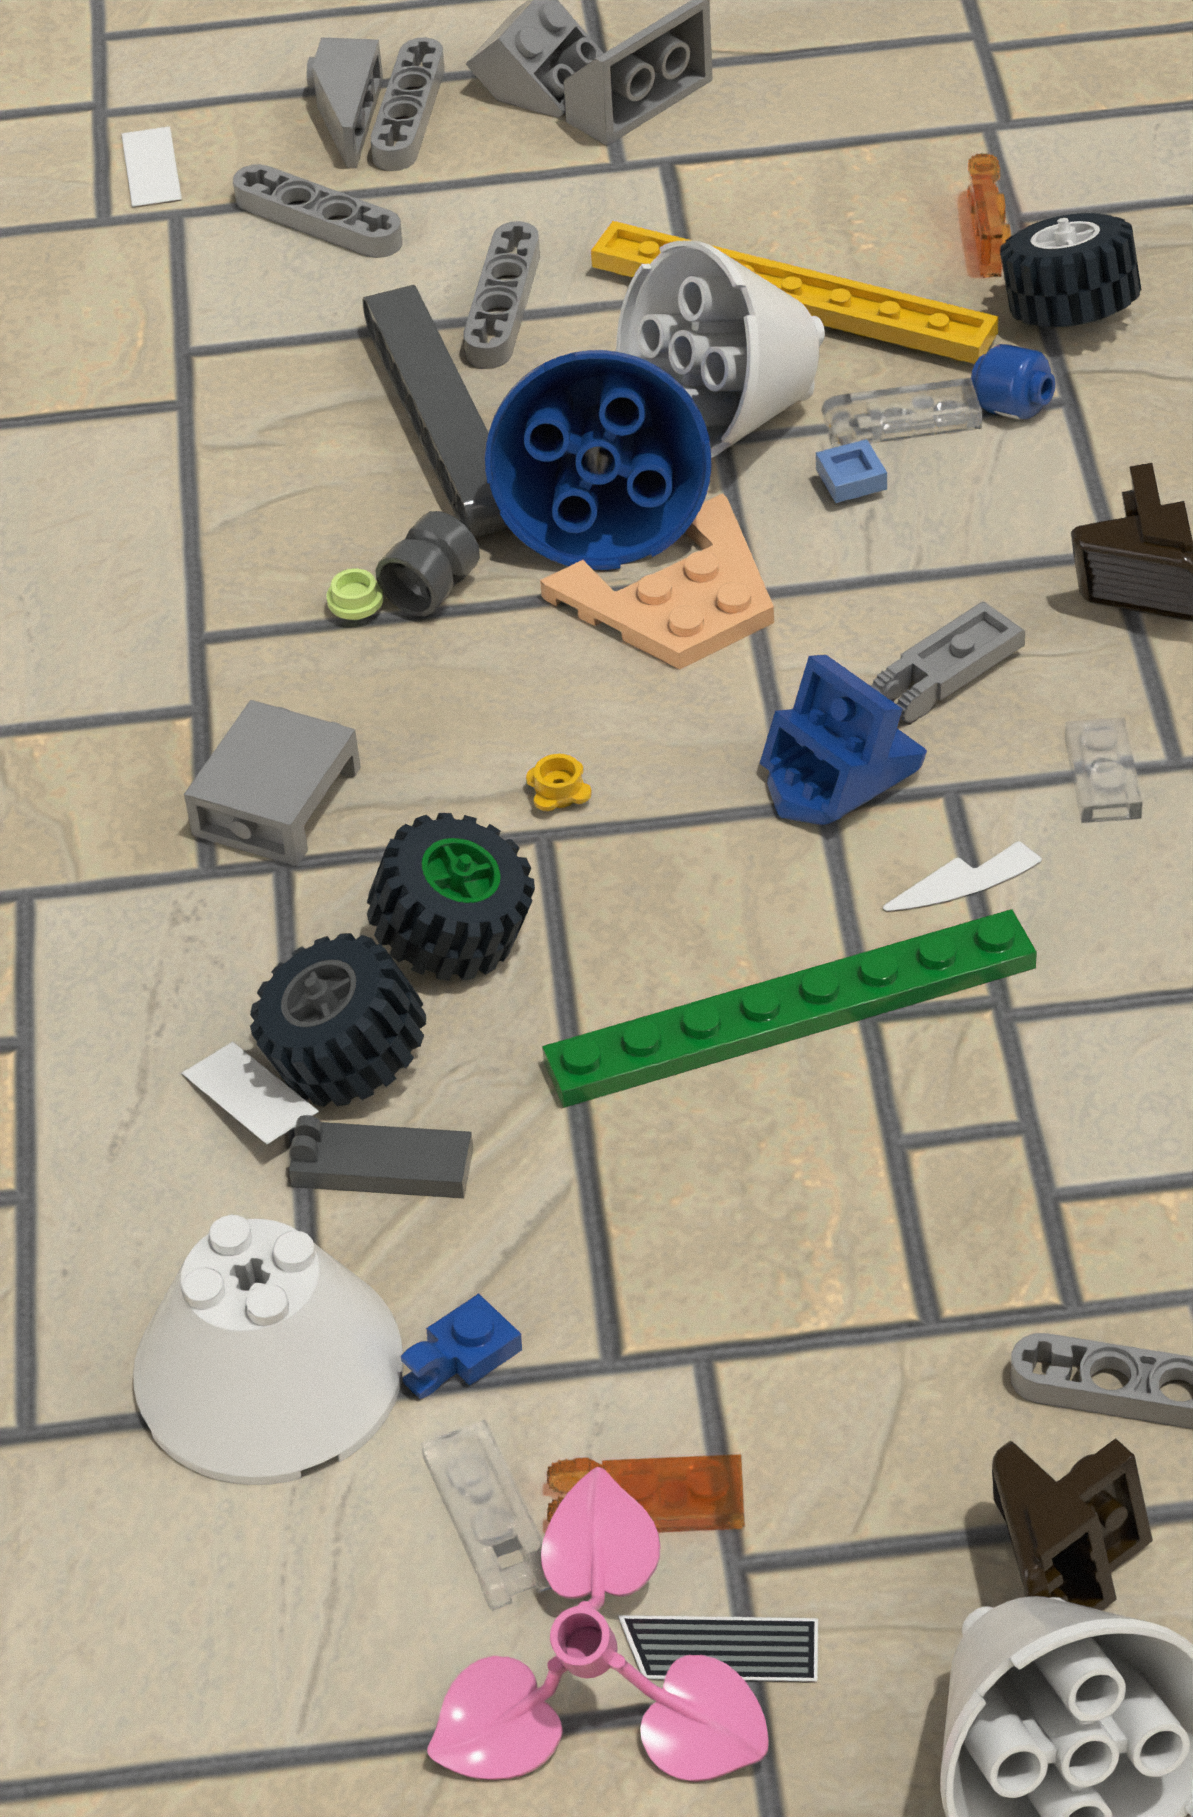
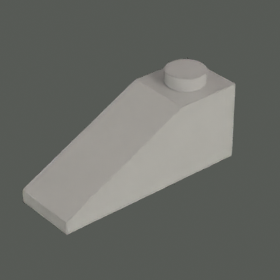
[307,37,383,168]

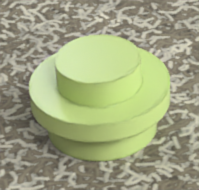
[326,568,383,620]

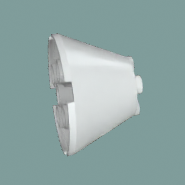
[616,240,825,458]
[133,1215,404,1485]
[940,1596,1193,1817]

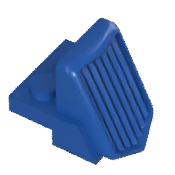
[759,655,927,825]

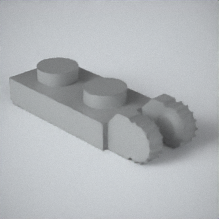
[870,601,1025,723]

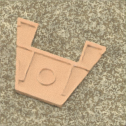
[540,493,774,670]

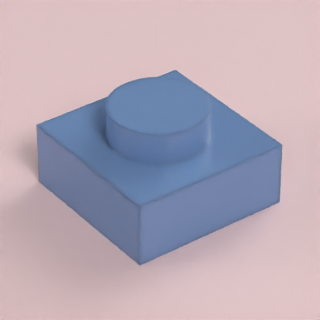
[816,439,887,503]

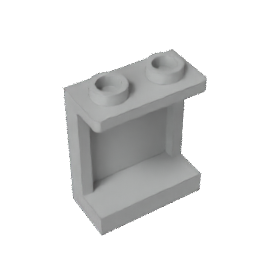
[184,700,361,866]

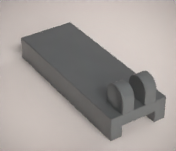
[289,1115,473,1199]

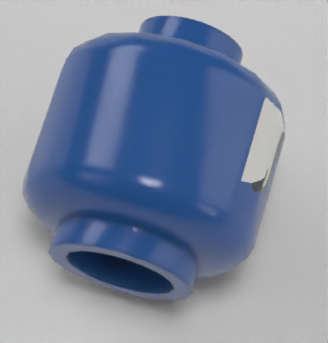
[971,344,1056,419]

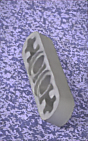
[371,37,445,171]
[233,164,403,258]
[464,221,540,369]
[1010,1333,1193,1429]

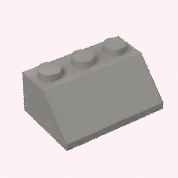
[563,0,713,146]

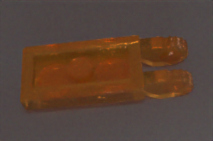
[967,153,1011,278]
[547,1454,745,1533]

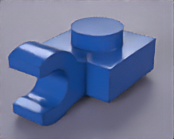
[401,1294,522,1399]

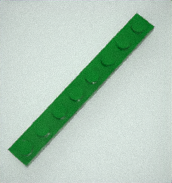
[542,909,1037,1108]

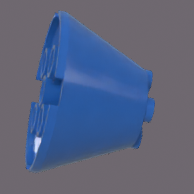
[485,350,711,570]

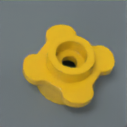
[526,754,592,811]

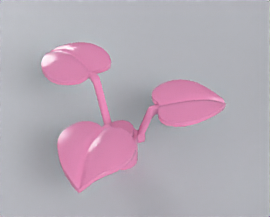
[427,1467,769,1782]

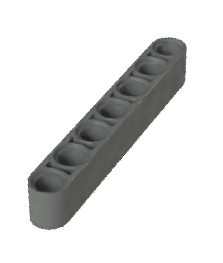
[362,285,510,538]

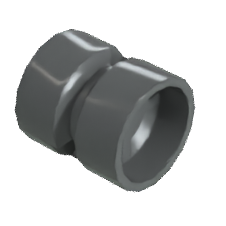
[375,511,480,616]

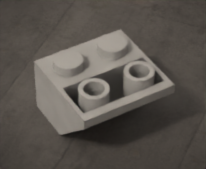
[465,0,604,118]

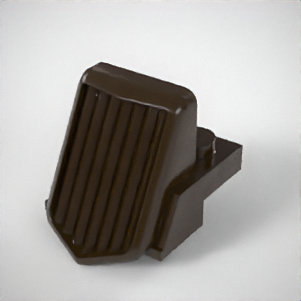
[1071,463,1193,621]
[992,1438,1153,1610]

